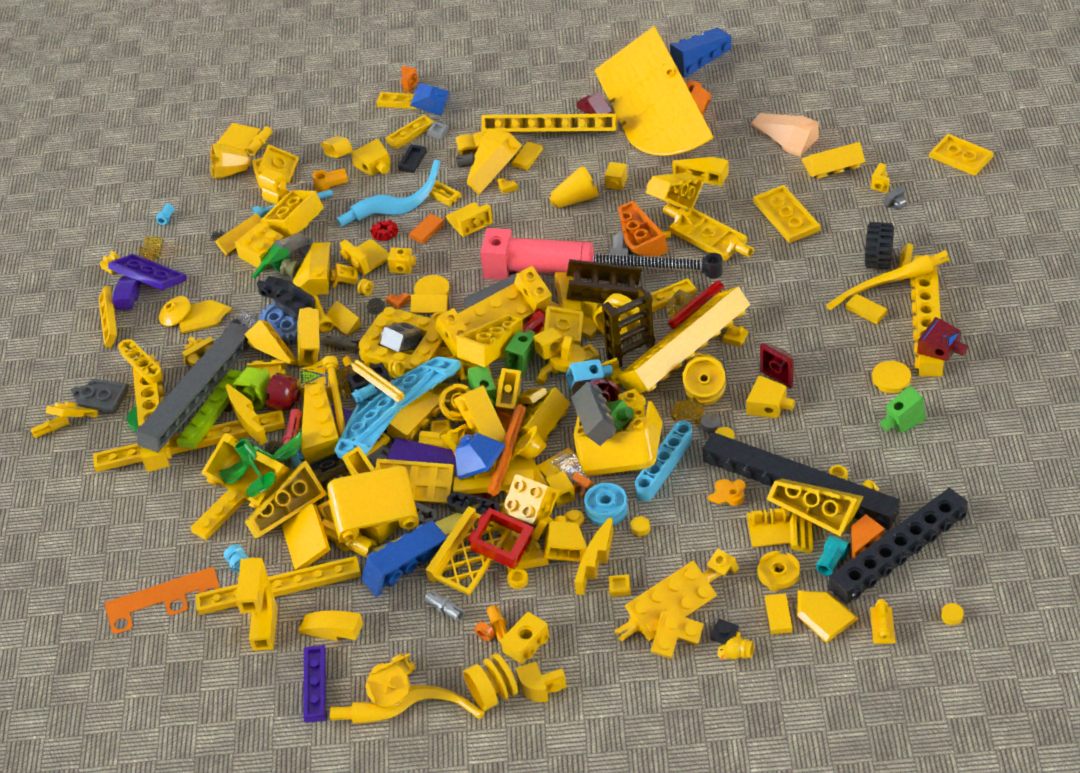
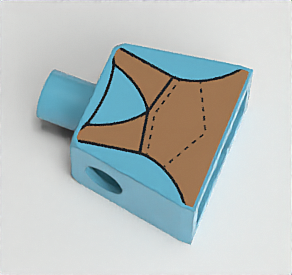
[566,359,613,392]

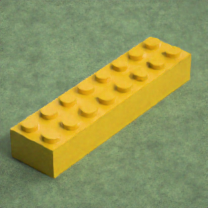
[617,286,750,394]

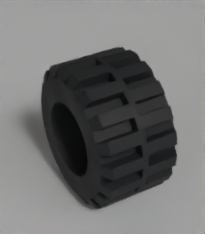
[865,222,894,269]

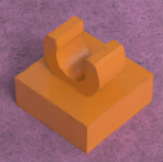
[572,472,597,498]

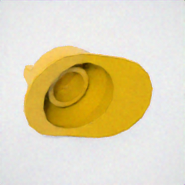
[511,426,546,459]

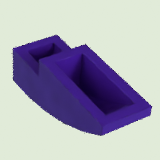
[112,275,141,310]

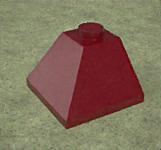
[760,343,794,389]

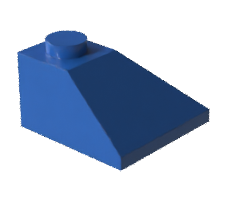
[410,83,450,116]
[455,433,505,480]

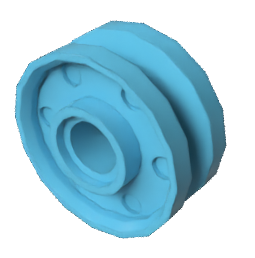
[584,483,628,526]

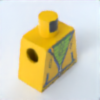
[295,363,333,400]

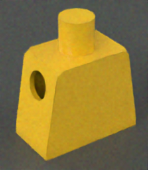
[351,138,391,176]
[746,375,795,418]
[543,516,587,562]

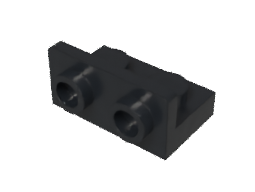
[257,276,293,299]
[275,282,316,321]

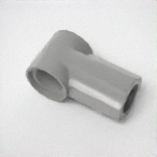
[610,232,629,256]

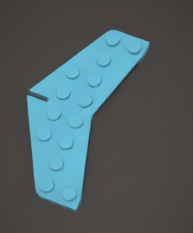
[334,357,462,459]

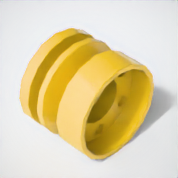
[463,653,518,712]

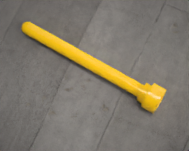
[312,295,334,332]
[322,356,346,437]

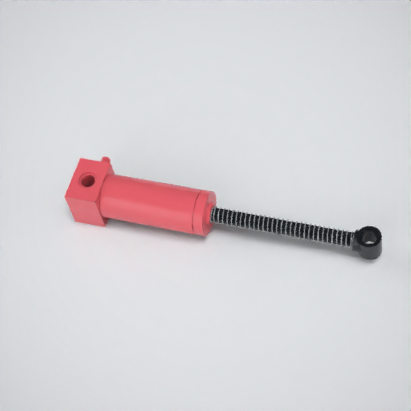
[480,228,723,280]

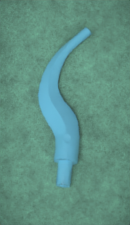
[337,160,441,227]

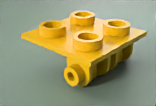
[746,507,791,548]

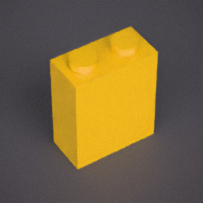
[297,307,320,366]

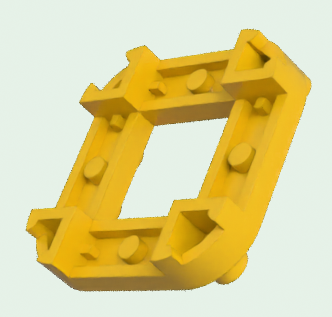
[359,307,446,374]

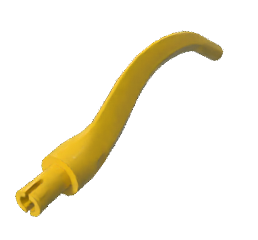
[826,250,950,310]
[330,685,484,724]

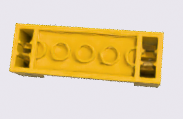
[435,266,552,358]

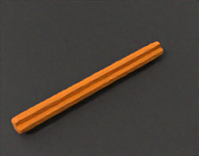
[487,404,526,496]

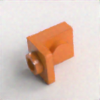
[401,66,419,93]

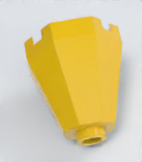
[210,144,251,179]

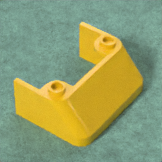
[573,401,663,476]

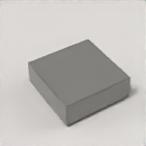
[427,122,450,140]

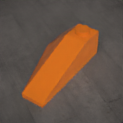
[617,200,669,258]

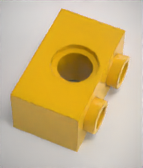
[501,612,549,665]

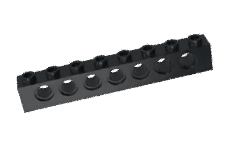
[829,487,968,605]

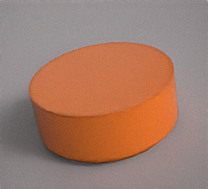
[474,622,496,641]

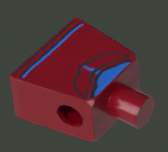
[917,317,968,361]

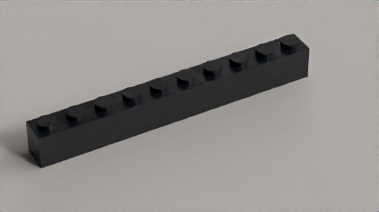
[703,432,900,530]

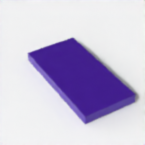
[108,253,186,290]
[386,437,457,486]

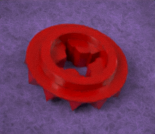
[370,219,398,241]

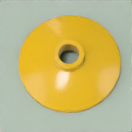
[159,296,190,327]

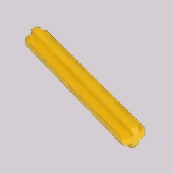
[351,360,405,402]

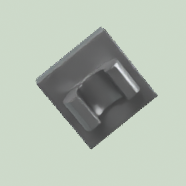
[883,186,906,210]

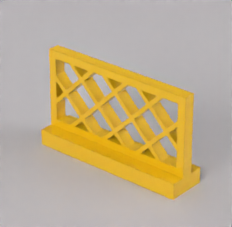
[426,506,512,596]

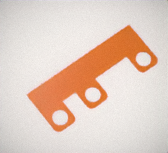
[104,567,220,634]

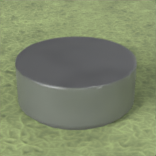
[701,413,720,432]

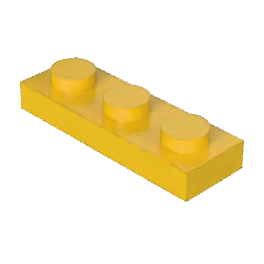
[190,488,246,541]

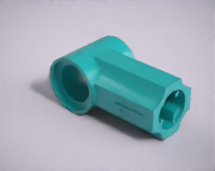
[816,535,851,577]

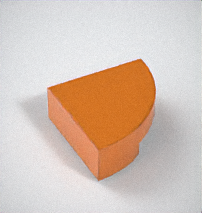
[385,293,411,310]

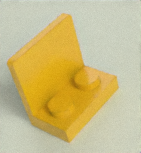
[446,202,493,237]
[502,474,560,526]

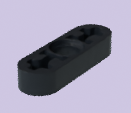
[447,492,502,515]

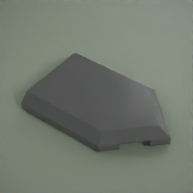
[70,379,129,413]

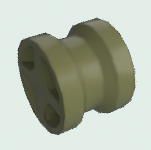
[280,258,301,278]

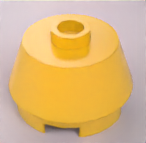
[439,384,471,422]

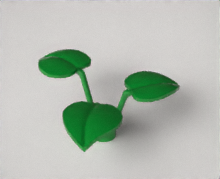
[219,431,302,497]

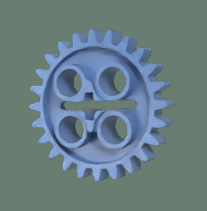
[258,301,316,344]

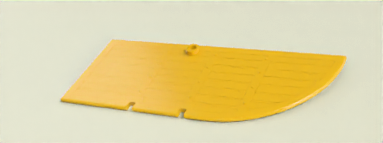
[595,26,714,156]

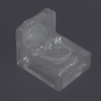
[552,452,585,483]

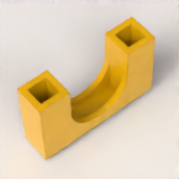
[236,558,278,651]

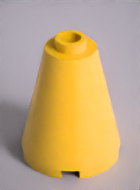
[549,166,599,209]

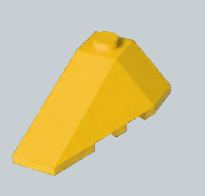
[293,242,331,295]

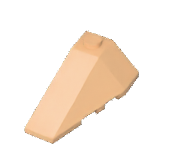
[751,113,819,157]

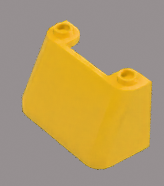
[201,433,293,509]
[327,466,419,543]

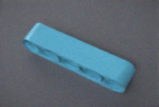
[635,421,692,502]

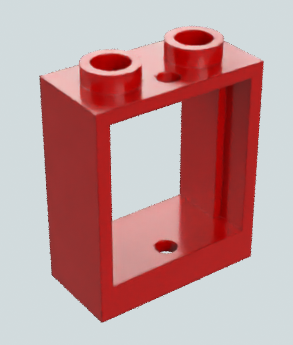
[469,508,534,570]

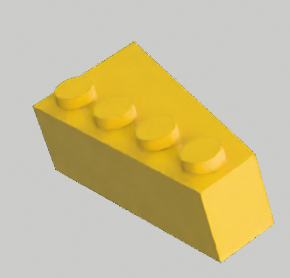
[646,173,704,211]
[457,314,523,367]
[301,382,340,463]
[244,461,327,538]
[767,479,864,536]

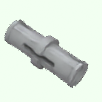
[425,590,465,622]

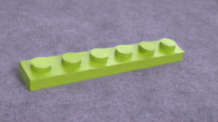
[176,369,243,449]

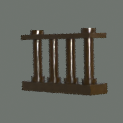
[566,259,642,307]
[602,286,656,368]

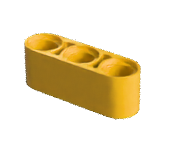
[321,136,353,158]

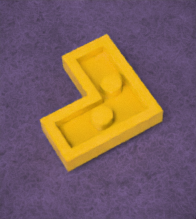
[650,610,704,659]

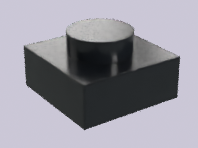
[710,619,739,645]

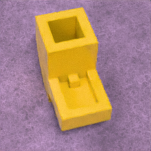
[515,662,567,702]

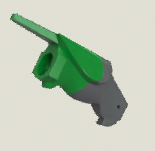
[252,232,308,279]

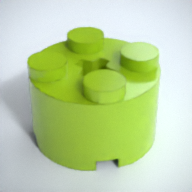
[232,367,271,411]

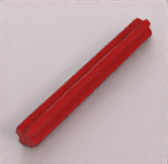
[668,280,724,329]

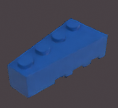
[670,27,731,78]
[362,520,447,598]

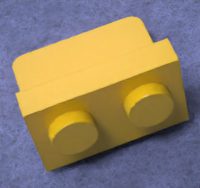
[340,239,389,275]

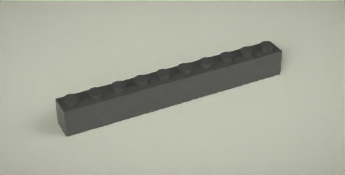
[136,323,251,452]

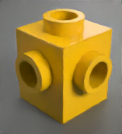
[387,248,416,274]
[618,388,646,417]

